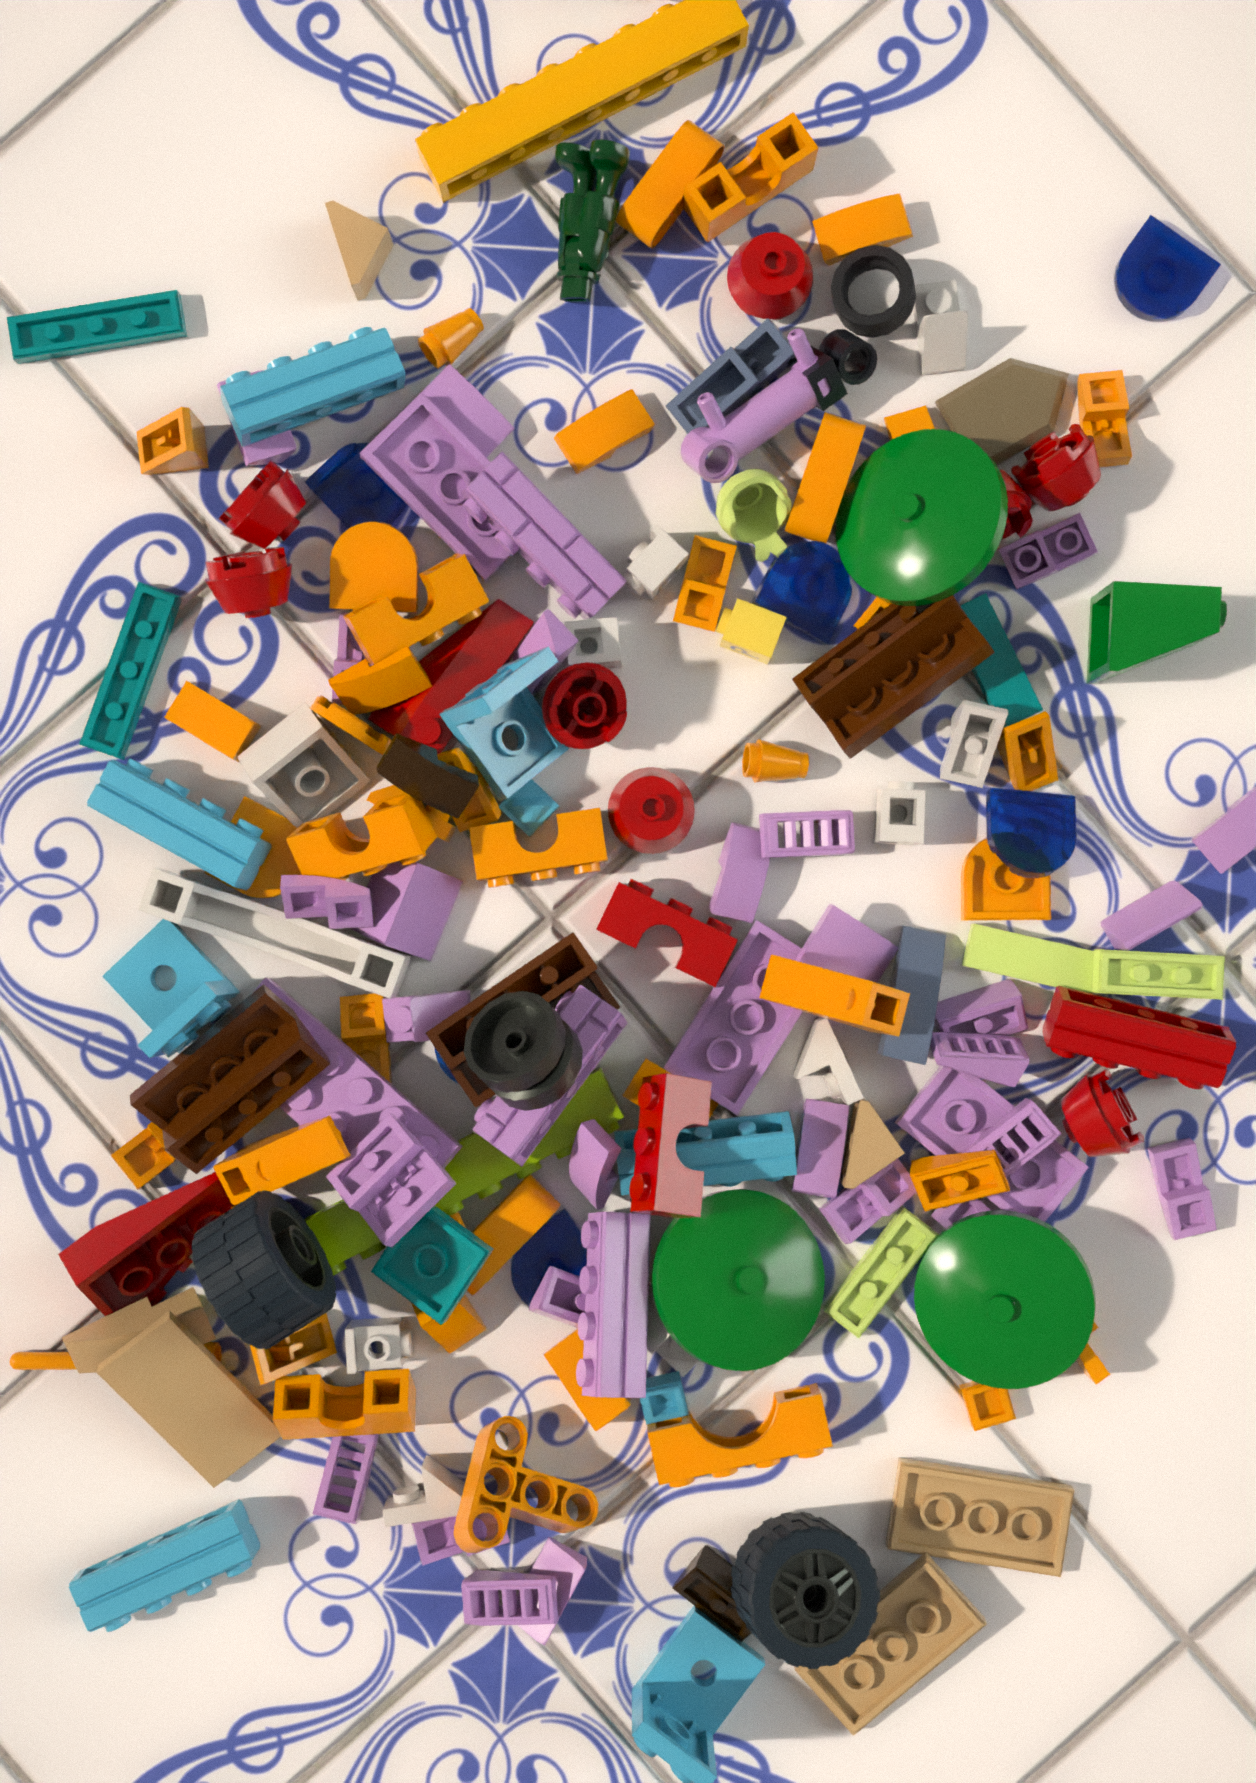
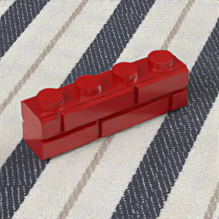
[1042,985,1236,1090]

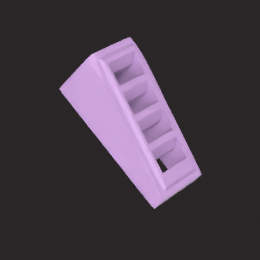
[759,810,855,858]
[930,1032,1029,1087]
[962,1098,1061,1177]
[313,1434,379,1524]
[461,1570,559,1626]

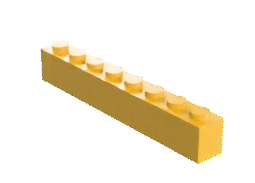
[415,0,749,203]

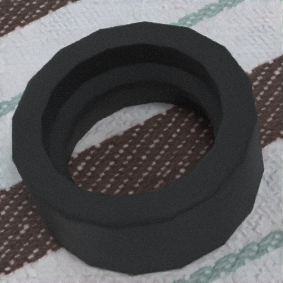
[831,245,916,338]

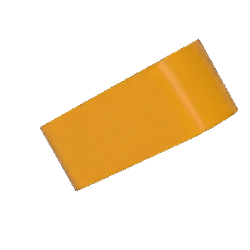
[616,120,725,249]
[785,412,866,545]
[467,1175,561,1296]

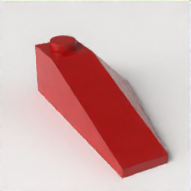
[368,599,535,754]
[58,1172,238,1316]

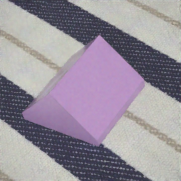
[350,861,463,961]

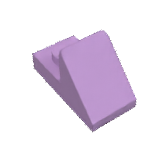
[382,990,471,1043]

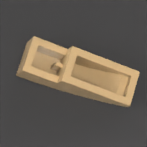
[62,1287,216,1374]

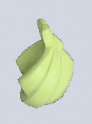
[716,469,792,562]

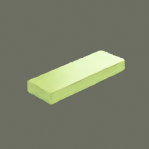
[962,923,1094,994]
[1092,949,1225,1000]
[823,1206,939,1338]

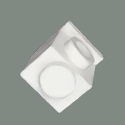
[623,524,689,600]
[564,617,622,668]
[874,781,926,845]
[345,1317,413,1374]

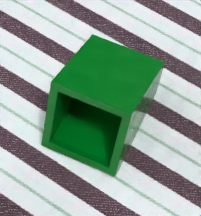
[1086,581,1227,684]

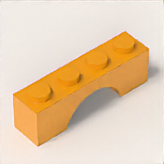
[647,1383,833,1487]

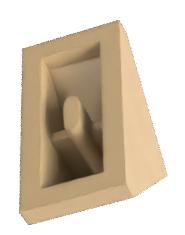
[325,200,393,301]
[839,1098,905,1189]

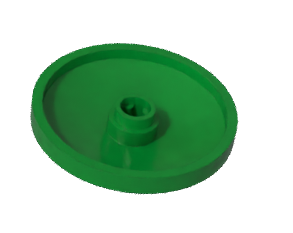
[836,429,1008,606]
[652,1189,825,1371]
[914,1210,1096,1389]

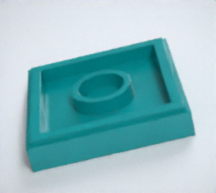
[371,1205,494,1325]

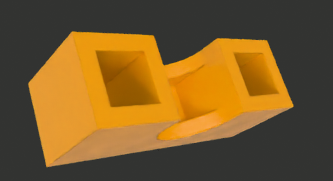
[683,112,818,243]
[343,553,490,665]
[286,793,437,880]
[469,808,608,888]
[273,1369,416,1440]

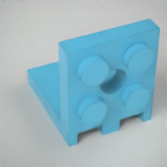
[439,646,569,801]
[102,919,240,1058]
[632,1606,766,1783]

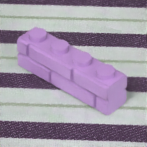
[461,452,626,619]
[472,985,628,1167]
[576,1212,651,1398]

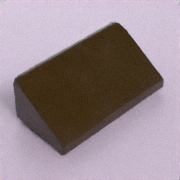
[672,1545,752,1642]

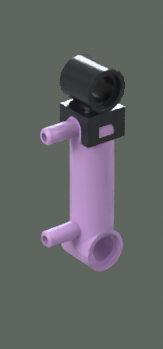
[681,328,878,483]

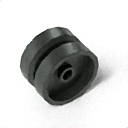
[464,991,583,1111]

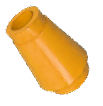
[418,308,484,369]
[742,739,809,783]

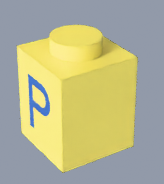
[716,598,787,665]

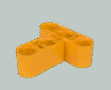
[454,1416,599,1553]

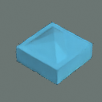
[499,779,560,837]
[640,1371,689,1425]

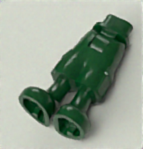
[555,139,630,303]

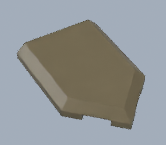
[935,358,1069,465]

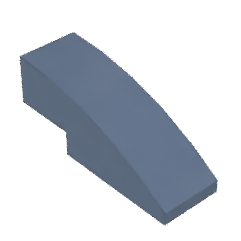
[665,318,796,434]
[878,925,946,1065]

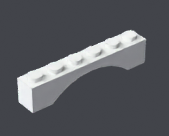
[138,868,412,999]

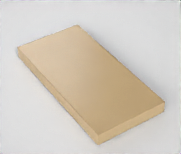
[97,1310,281,1488]
[885,1457,1074,1577]
[794,1552,987,1736]

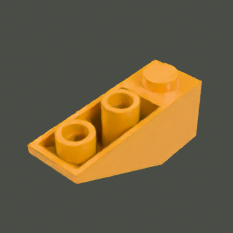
[759,955,910,1037]
[213,1115,350,1205]

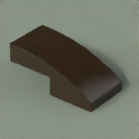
[376,733,479,819]

